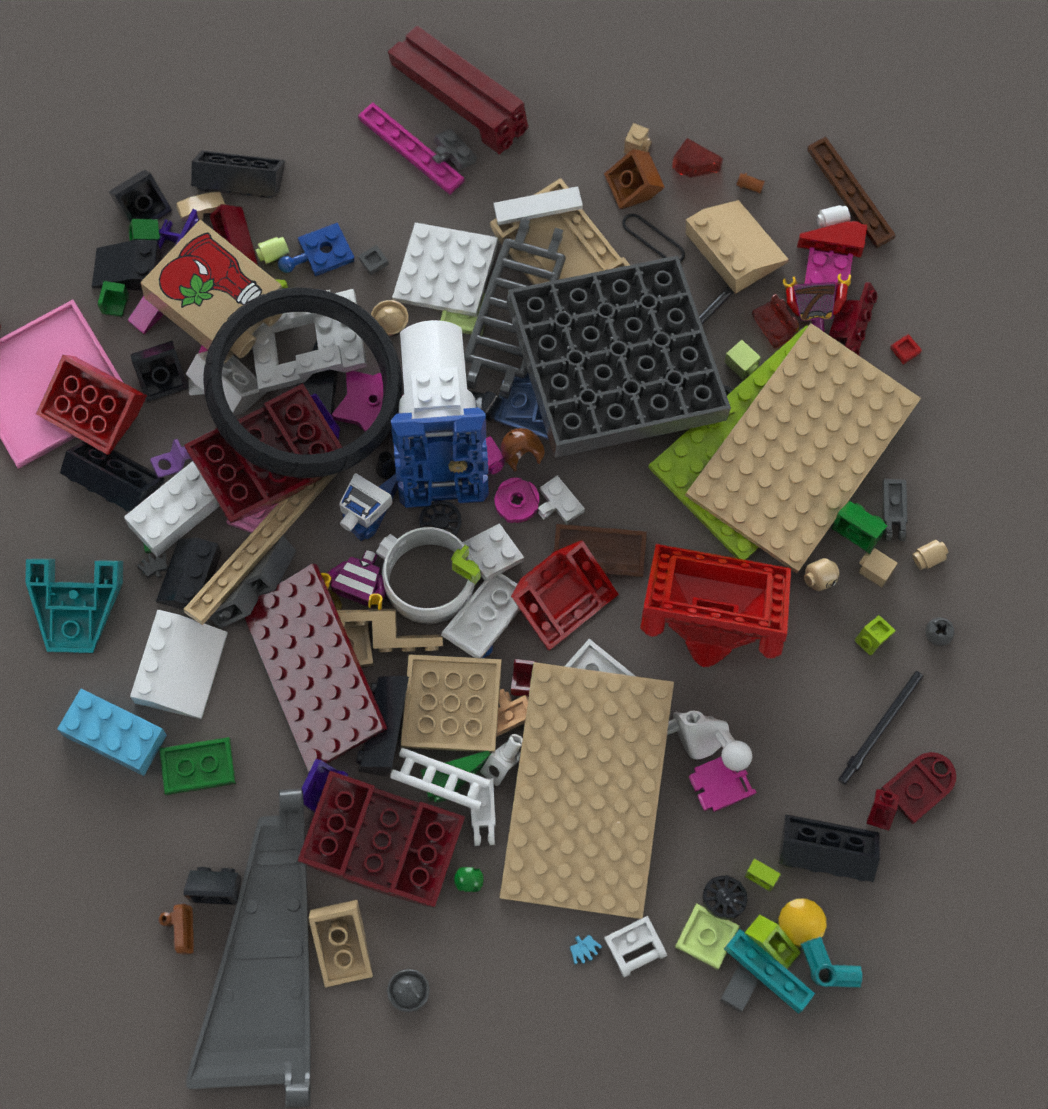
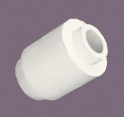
[817,205,850,228]

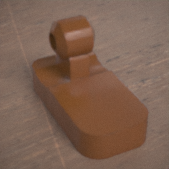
[159,904,194,955]

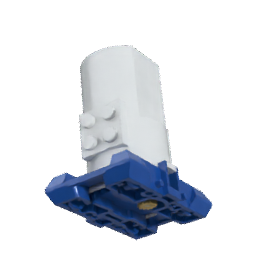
[391,320,489,508]

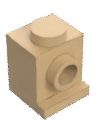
[624,123,652,154]

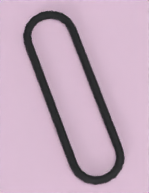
[622,213,685,262]

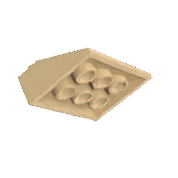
[686,200,789,294]

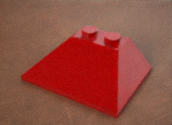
[511,540,619,651]

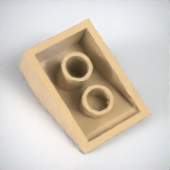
[309,900,373,987]

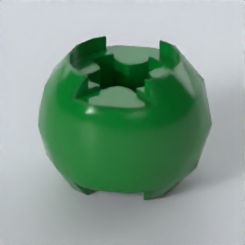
[454,867,484,892]

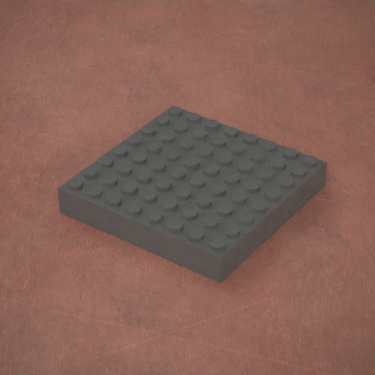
[507,256,731,458]

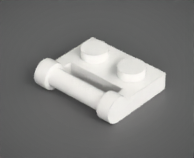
[604,916,667,978]

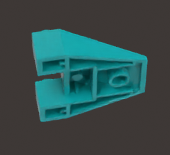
[25,558,123,653]

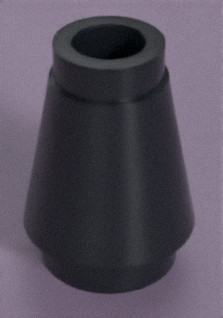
[376,451,396,479]

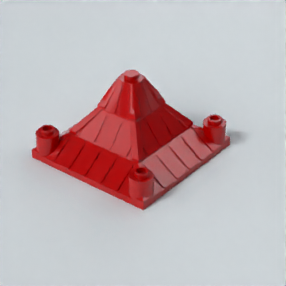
[640,544,791,667]

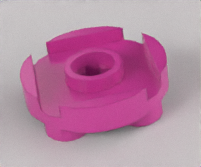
[494,477,539,523]

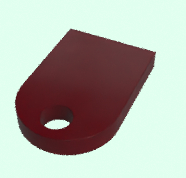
[881,752,956,824]

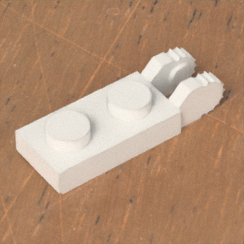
[470,778,496,846]

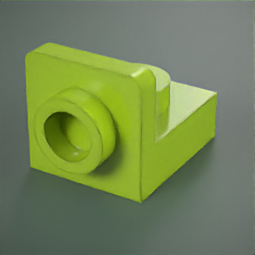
[451,545,481,585]
[855,615,896,655]

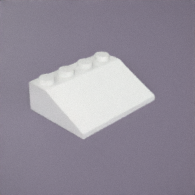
[130,610,228,720]

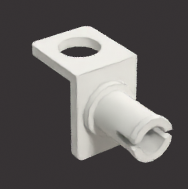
[481,734,523,786]

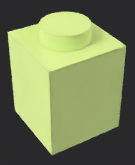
[725,340,761,380]

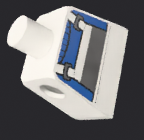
[339,473,393,531]

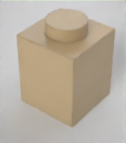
[859,548,898,588]

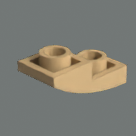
[177,192,225,221]

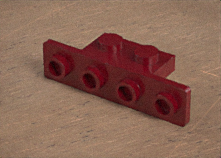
[829,282,878,356]

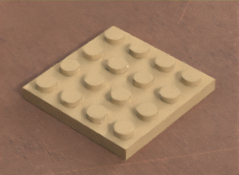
[401,655,502,753]

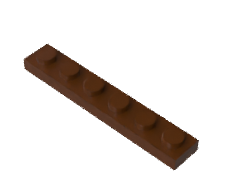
[807,137,896,249]

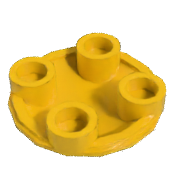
[778,899,827,947]

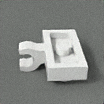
[538,475,585,524]

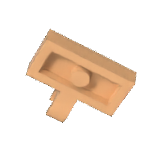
[497,689,528,736]

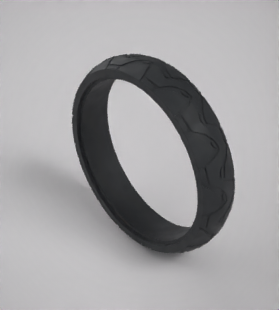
[203,287,402,478]

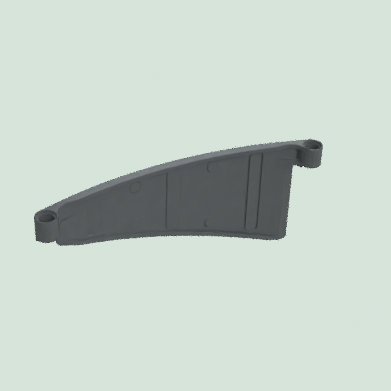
[186,789,311,1108]

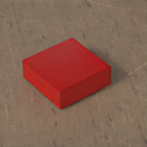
[890,334,922,365]

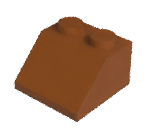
[604,149,665,209]

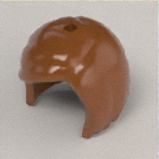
[500,428,545,472]

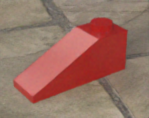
[797,221,867,258]

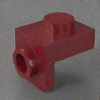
[510,659,537,697]

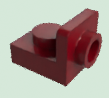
[866,789,899,831]

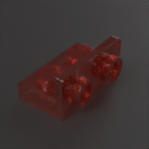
[751,294,799,349]

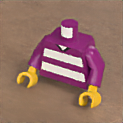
[321,550,386,610]

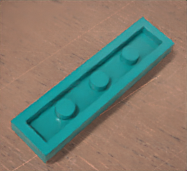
[724,929,815,1014]

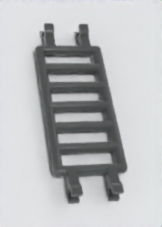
[464,218,566,399]

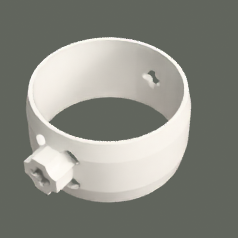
[376,527,475,624]

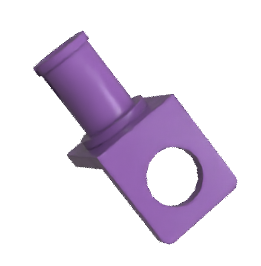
[150,439,191,478]

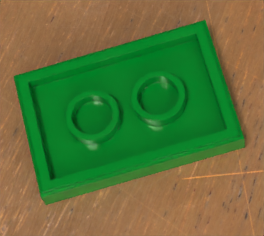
[159,737,236,795]

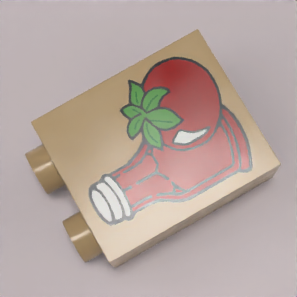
[140,220,283,363]

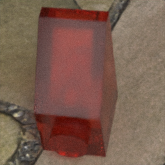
[672,138,723,178]

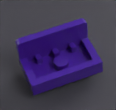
[301,759,348,813]

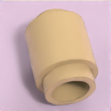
[912,540,948,570]

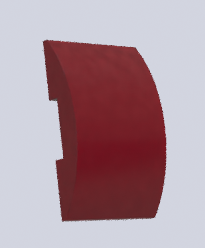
[184,383,342,523]
[298,771,465,908]

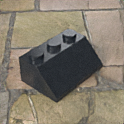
[156,538,222,610]

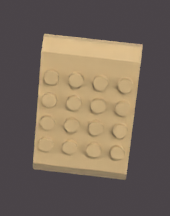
[490,178,630,285]

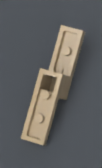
[337,609,443,652]

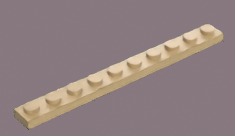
[184,473,337,625]

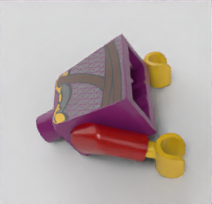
[783,273,851,332]

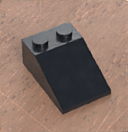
[92,240,161,291]

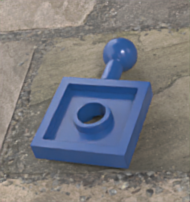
[278,222,355,276]

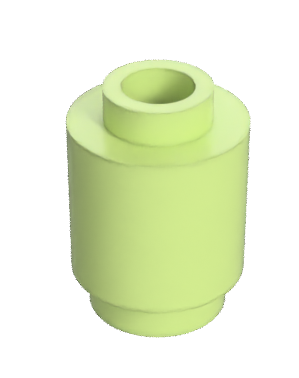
[255,237,289,264]

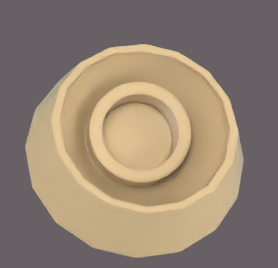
[371,300,408,336]

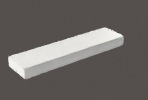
[494,187,583,225]

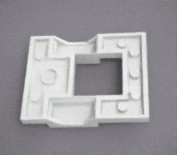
[252,289,367,393]

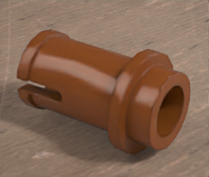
[736,172,765,194]

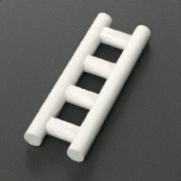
[390,748,491,811]

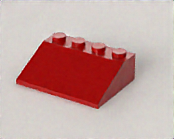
[36,355,147,455]

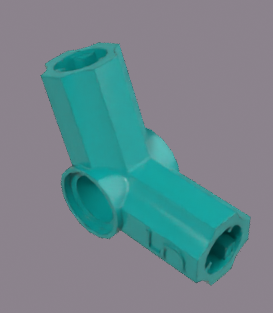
[801,937,862,988]

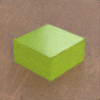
[744,858,780,892]

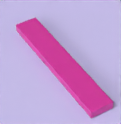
[358,102,464,195]

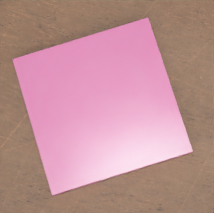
[0,300,123,469]

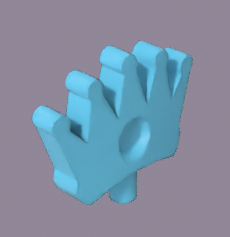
[570,935,602,964]

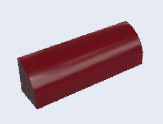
[210,204,258,266]

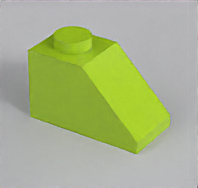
[745,915,801,969]

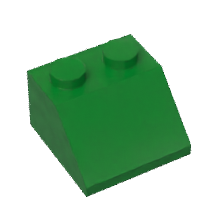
[832,501,888,554]

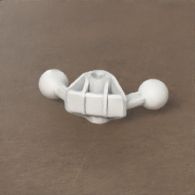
[667,711,752,771]

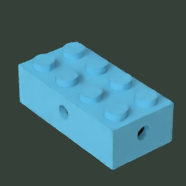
[57,689,167,776]

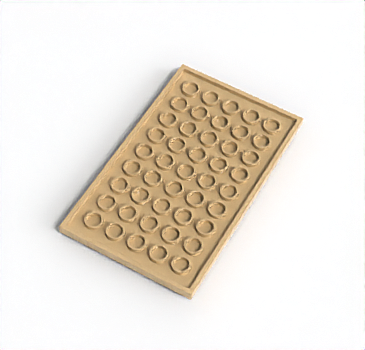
[685,323,921,573]
[500,662,674,919]

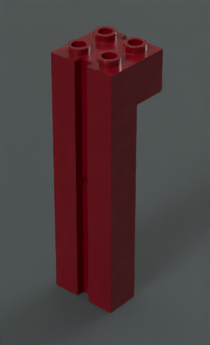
[388,26,529,155]

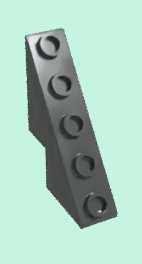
[210,535,297,628]

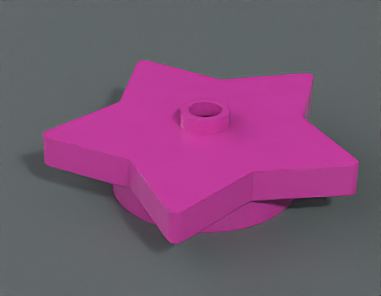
[332,370,403,432]

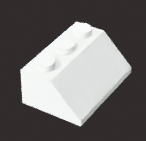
[186,351,267,416]

